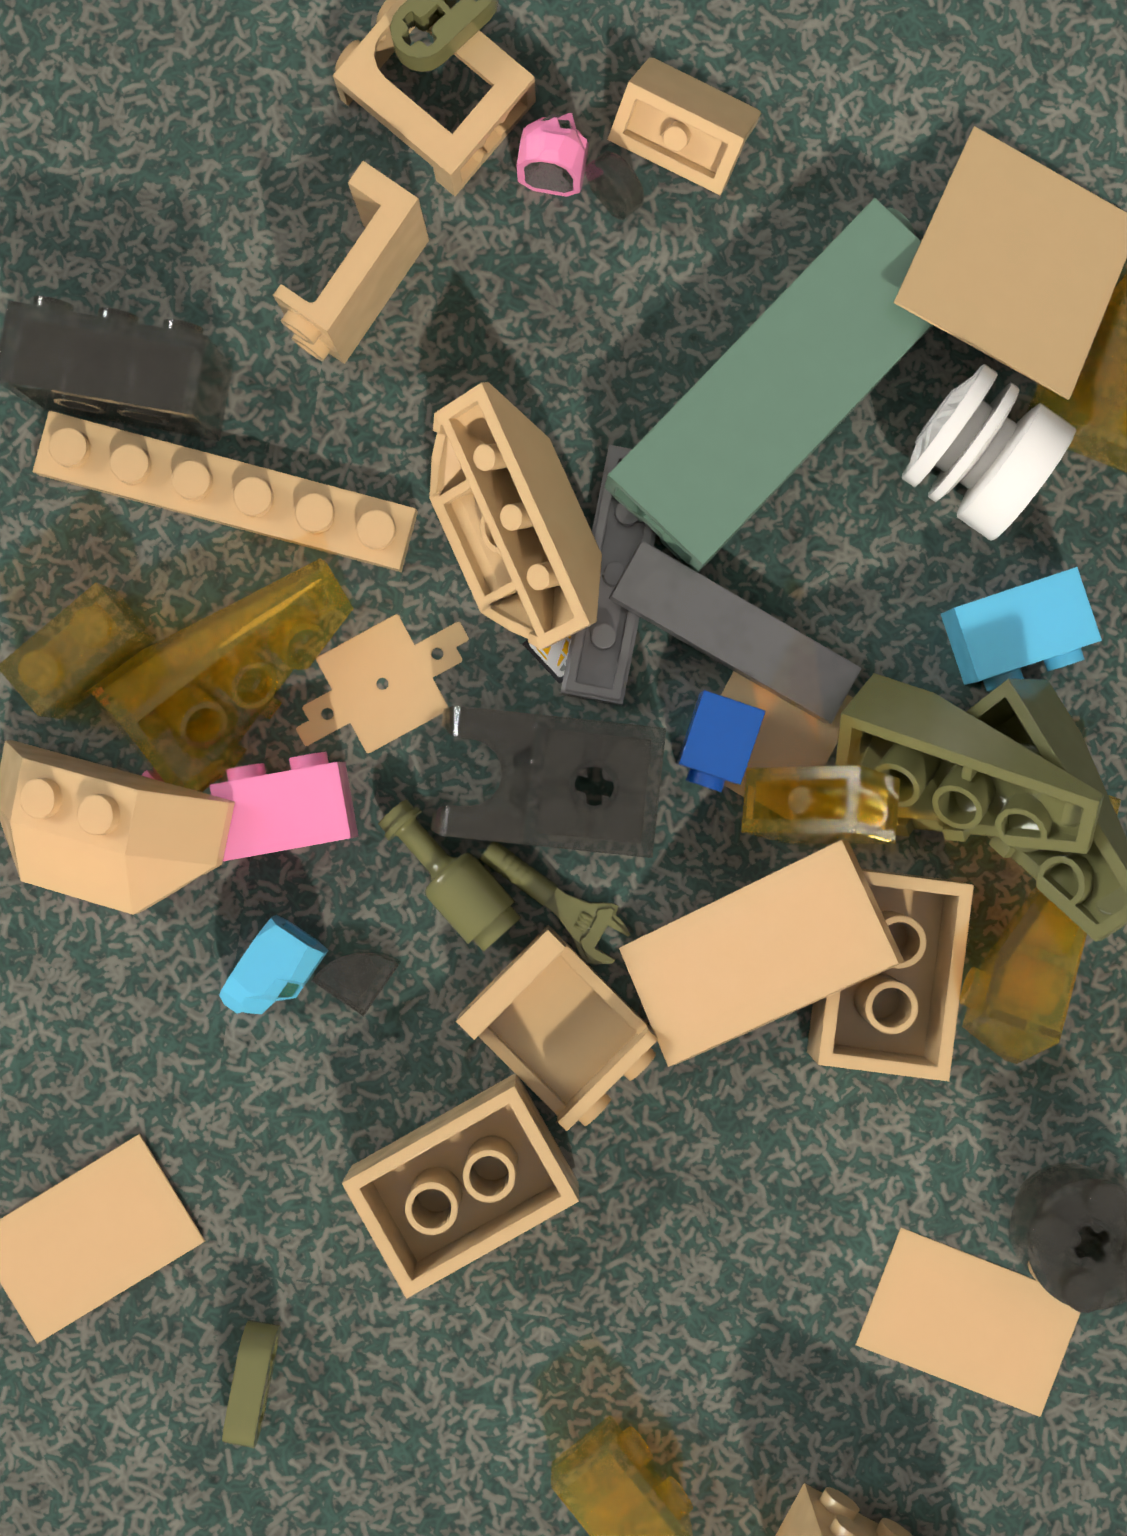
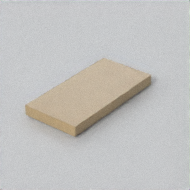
[619,840,904,1067]

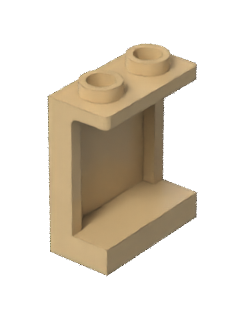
[273,161,429,364]
[456,925,658,1131]

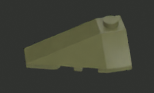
[830,673,1104,854]
[966,678,1127,942]

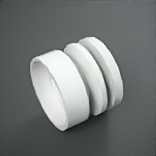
[901,364,1077,541]

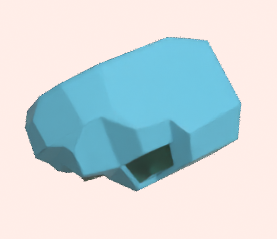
[219,915,328,1014]

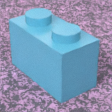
[941,567,1102,691]

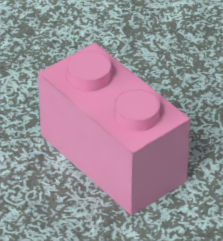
[210,752,358,861]

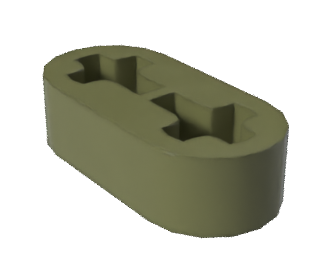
[390,0,499,72]
[222,1320,281,1448]

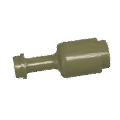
[378,799,521,952]

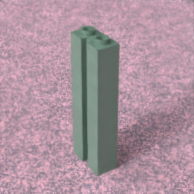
[604,198,934,573]

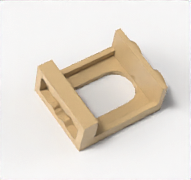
[333,0,536,196]

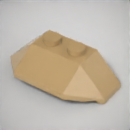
[429,382,602,650]
[0,740,235,915]

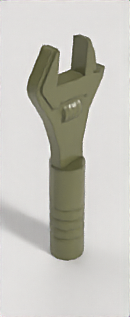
[479,839,630,964]

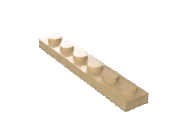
[32,411,418,572]

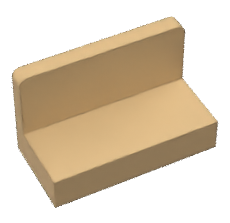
[607,57,761,195]

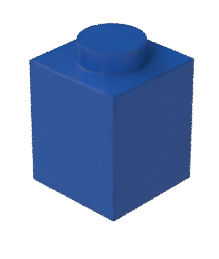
[676,690,766,793]

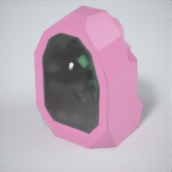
[517,113,589,197]

